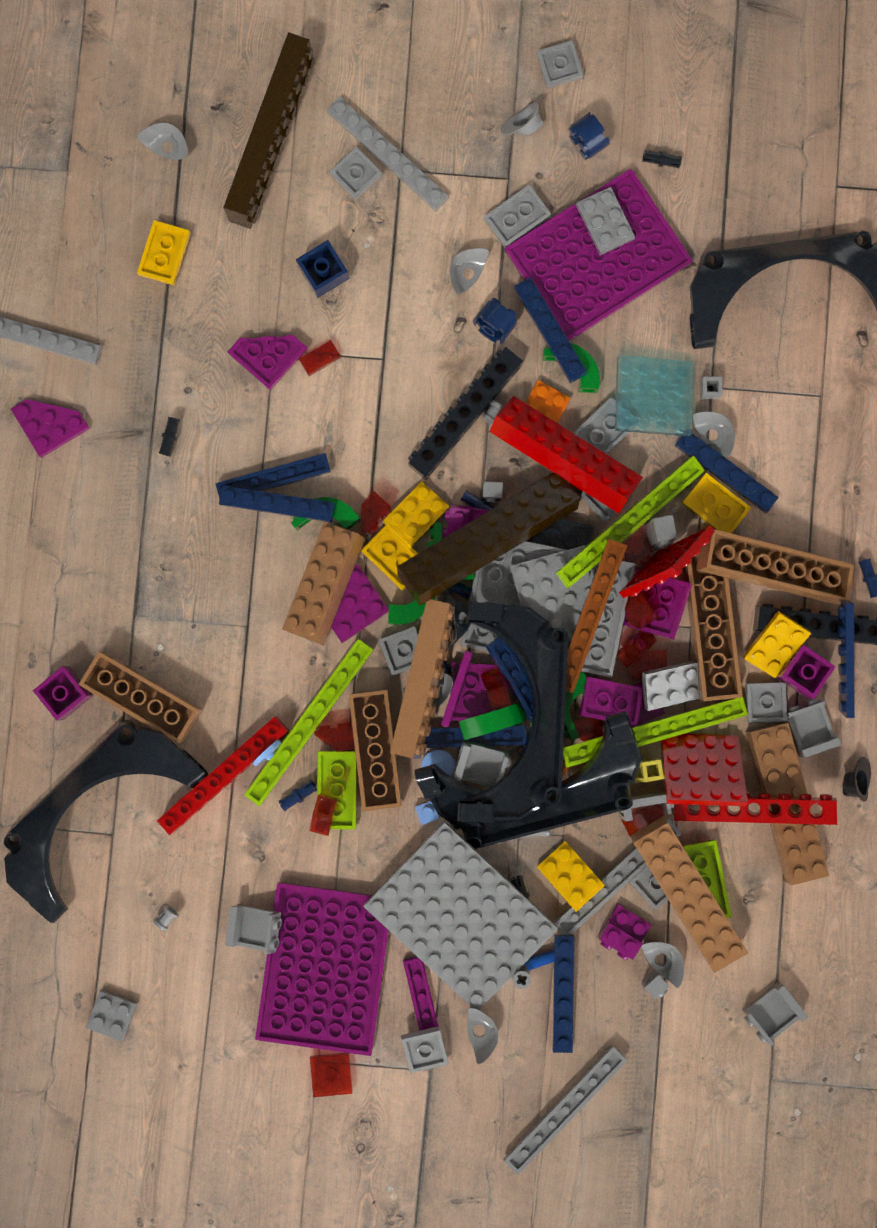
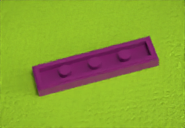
[441,651,472,727]
[403,956,439,1031]

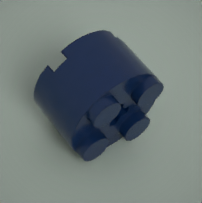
[568,112,610,160]
[473,298,517,344]

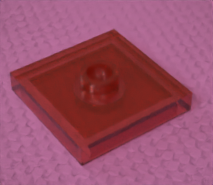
[310,1053,353,1098]

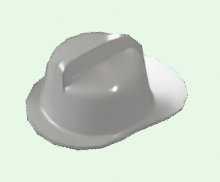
[500,103,543,136]

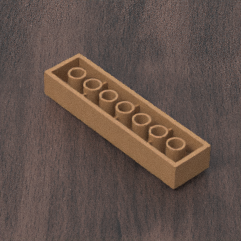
[696,529,854,604]
[683,554,742,701]
[390,599,455,759]
[745,722,829,886]
[630,816,748,973]

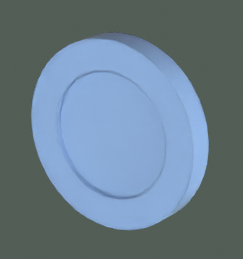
[253,739,282,767]
[421,750,455,777]

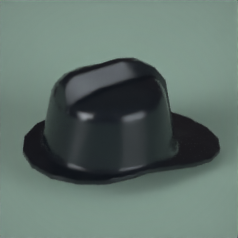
[843,757,871,802]

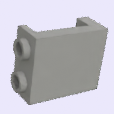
[787,698,841,758]
[452,739,511,787]
[619,791,674,821]
[225,904,282,954]
[743,981,808,1046]

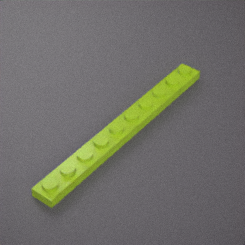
[555,456,705,588]
[244,639,374,807]
[563,696,748,768]

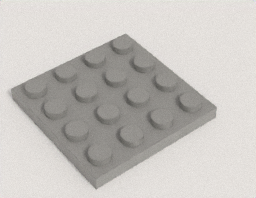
[510,545,606,634]

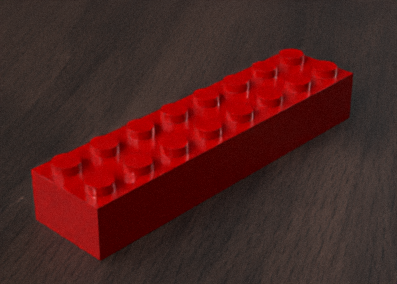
[489,396,643,514]

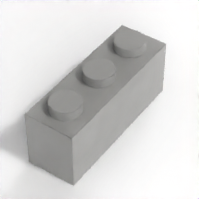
[644,515,677,551]

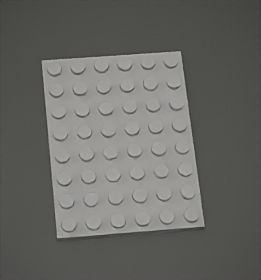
[460,541,635,678]
[363,821,558,1010]

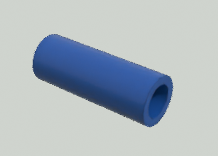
[525,950,554,971]

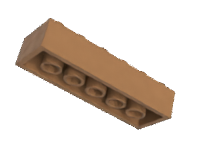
[282,522,365,646]
[78,651,203,744]
[349,690,402,812]

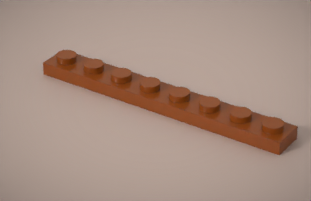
[566,538,628,693]

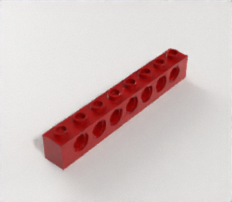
[157,716,290,835]
[674,793,837,825]

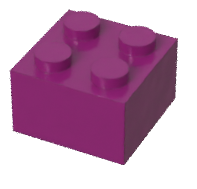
[777,645,836,699]
[32,666,93,721]

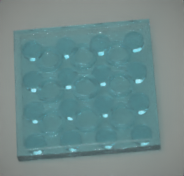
[615,355,693,436]

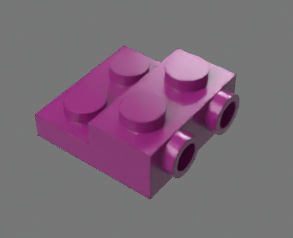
[442,504,489,539]
[598,903,652,961]

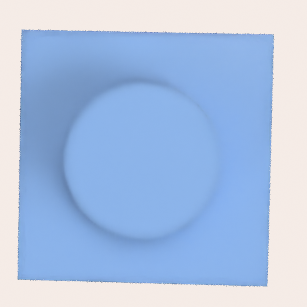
[415,801,440,825]

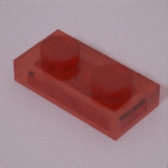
[299,340,341,376]

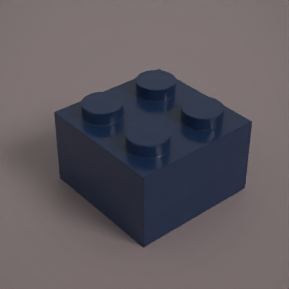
[296,240,350,298]

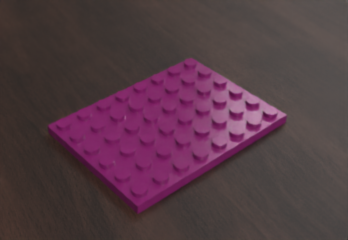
[504,169,693,341]
[255,882,389,1056]

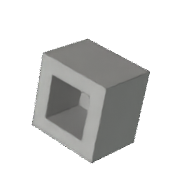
[700,377,722,399]
[482,482,503,503]
[641,971,669,1000]

